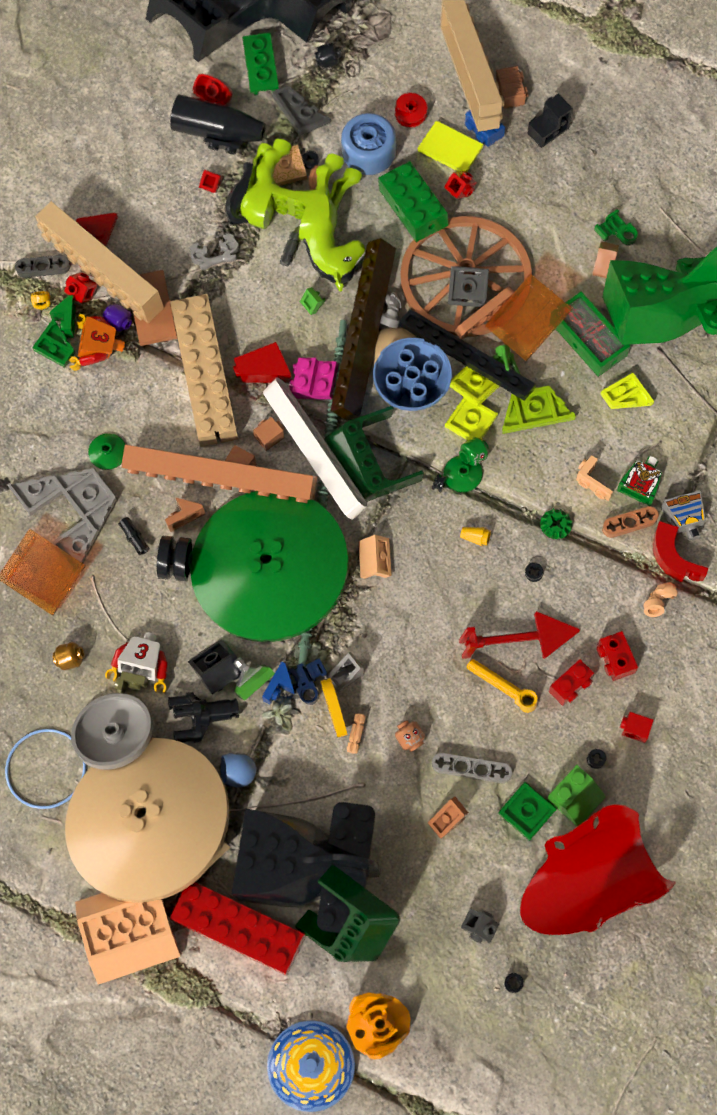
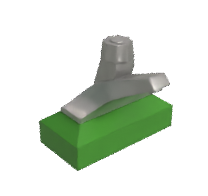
[234,657,275,701]

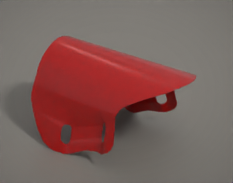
[520,804,676,935]

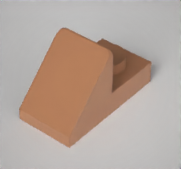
[165,498,205,532]
[428,797,469,839]

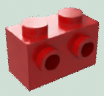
[596,631,638,681]
[548,659,594,706]

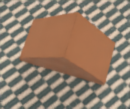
[592,241,619,278]

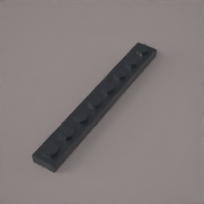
[399,309,536,401]

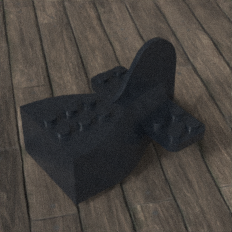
[232,802,381,933]

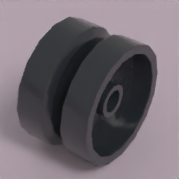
[157,535,192,582]

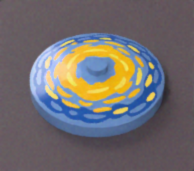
[267,1021,355,1112]

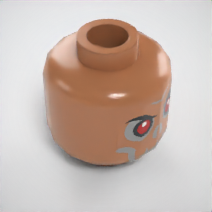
[395,720,425,752]

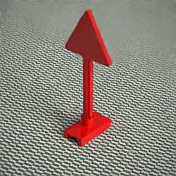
[459,612,580,659]

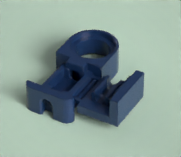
[288,658,328,705]

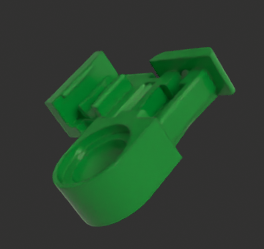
[594,210,638,245]

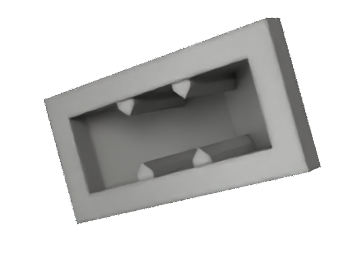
[326,652,364,693]

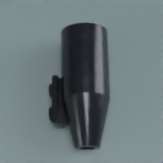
[170,94,266,155]

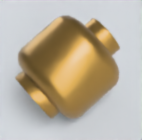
[53,642,85,670]

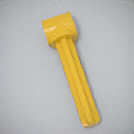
[466,659,538,713]

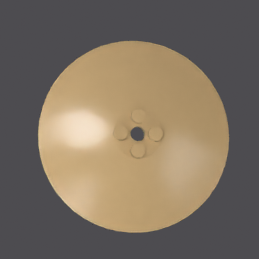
[65,738,229,903]

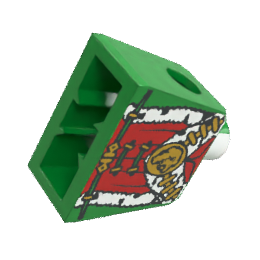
[617,456,662,507]

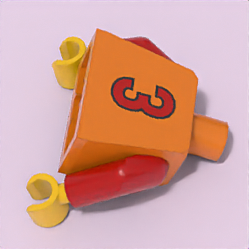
[69,314,125,371]

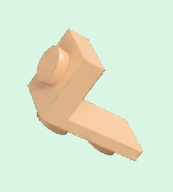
[576,455,613,501]

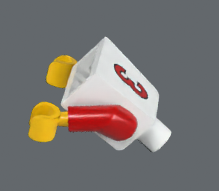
[105,632,168,693]

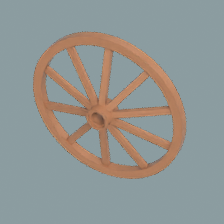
[400,216,532,337]

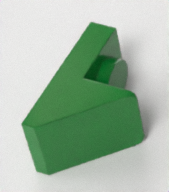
[49,295,76,338]

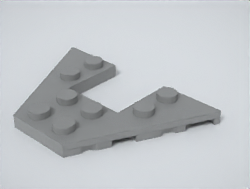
[7,468,117,574]

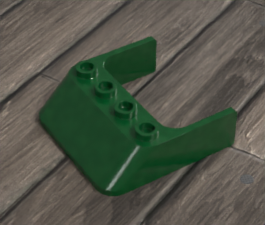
[324,406,424,502]
[295,865,400,962]

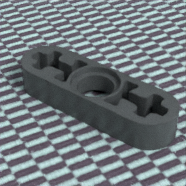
[15,255,70,278]

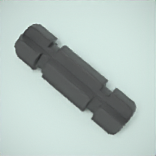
[280,231,299,267]

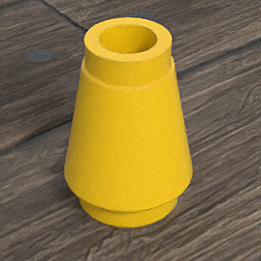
[460,527,491,546]

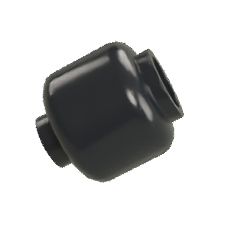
[315,42,342,69]

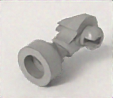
[380,292,401,328]

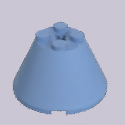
[373,338,452,411]

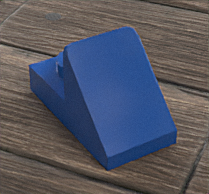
[262,661,295,705]

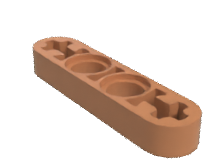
[455,286,516,339]

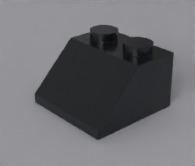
[188,639,241,695]

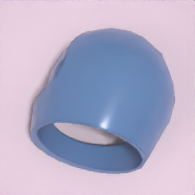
[220,753,256,788]

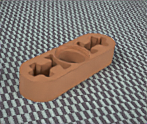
[602,506,659,538]

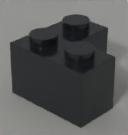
[527,93,573,148]

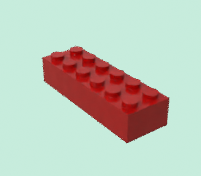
[170,882,305,976]

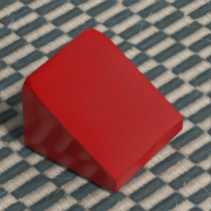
[199,170,224,193]

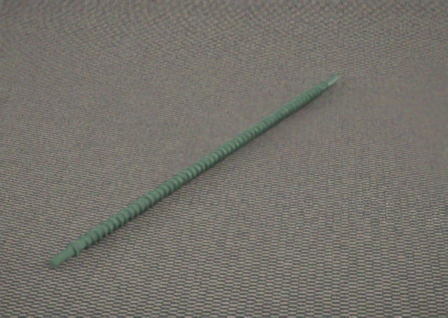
[298,320,347,668]

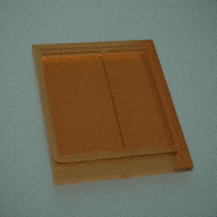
[485,274,573,361]
[0,528,86,616]

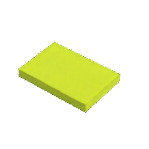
[418,121,483,172]

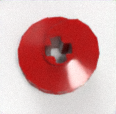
[395,92,427,128]

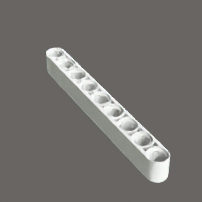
[263,378,368,520]

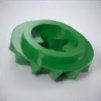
[540,508,572,539]

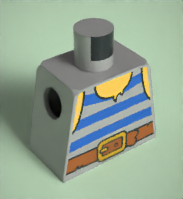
[661,490,705,541]

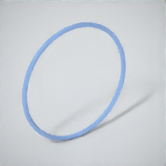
[5,729,86,809]

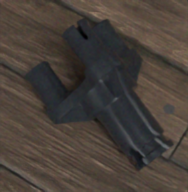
[168,692,239,743]

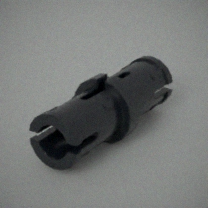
[118,517,149,556]

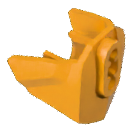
[347,992,410,1059]

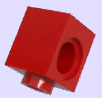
[620,712,654,743]

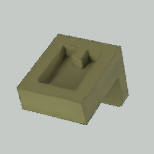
[115,671,149,694]

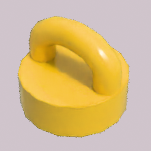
[31,291,51,310]

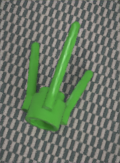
[493,345,521,375]

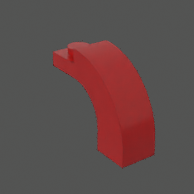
[653,521,709,582]

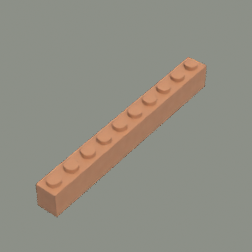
[121,445,318,503]

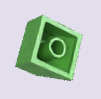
[547,765,606,827]

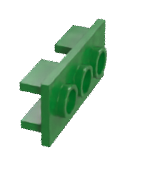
[242,33,279,96]

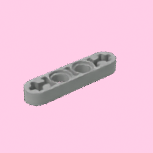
[432,753,512,783]

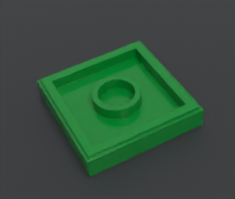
[498,782,557,841]

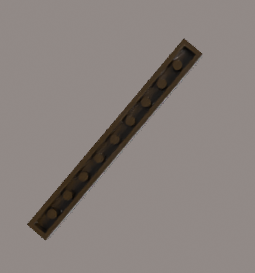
[330,238,396,420]

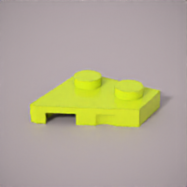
[600,373,654,409]

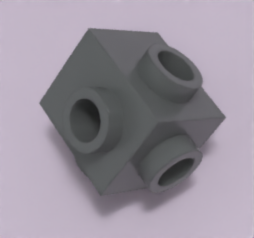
[461,909,500,944]

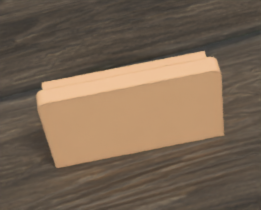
[359,535,391,579]

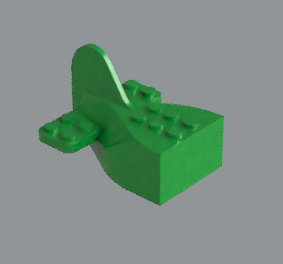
[602,247,717,345]

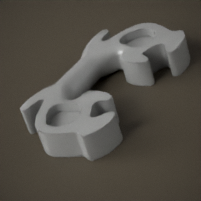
[190,234,239,270]

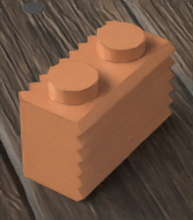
[495,66,528,109]

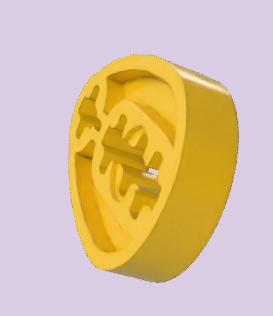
[321,678,347,738]

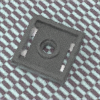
[448,266,489,307]

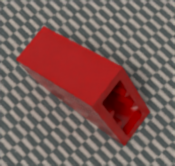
[232,342,292,383]

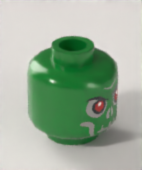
[459,437,489,466]

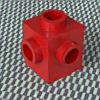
[444,171,477,199]
[64,272,98,303]

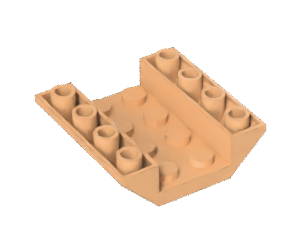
[75,893,181,985]

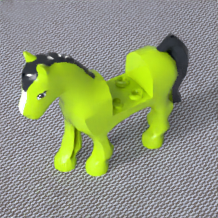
[225,139,366,292]

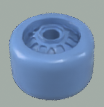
[341,113,396,175]

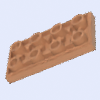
[133,270,177,346]

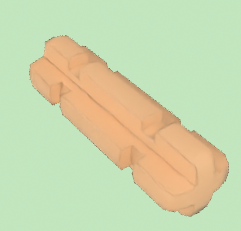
[347,713,366,754]

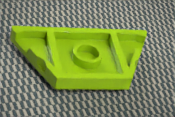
[502,386,576,434]

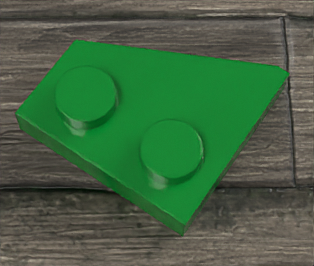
[32,319,75,368]

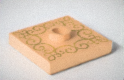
[273,145,307,186]

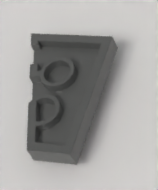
[272,86,331,136]

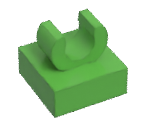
[300,287,325,315]

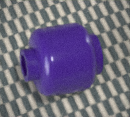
[103,304,132,332]

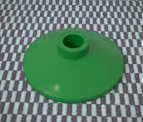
[88,433,126,470]
[443,456,483,492]

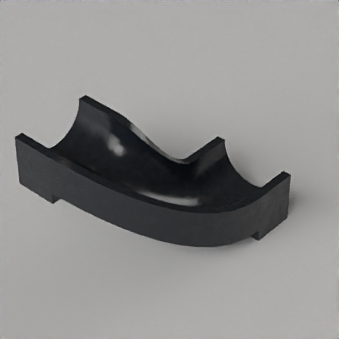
[145,0,354,62]

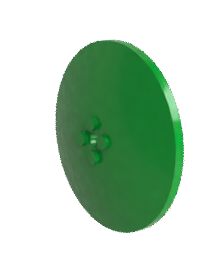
[190,491,349,642]

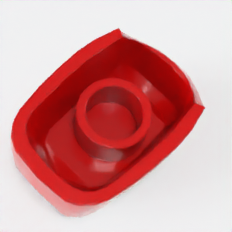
[193,74,233,105]

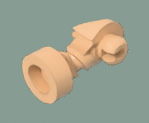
[643,582,678,617]

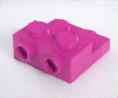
[289,358,339,399]

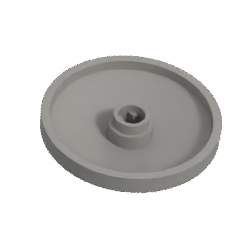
[71,693,153,770]

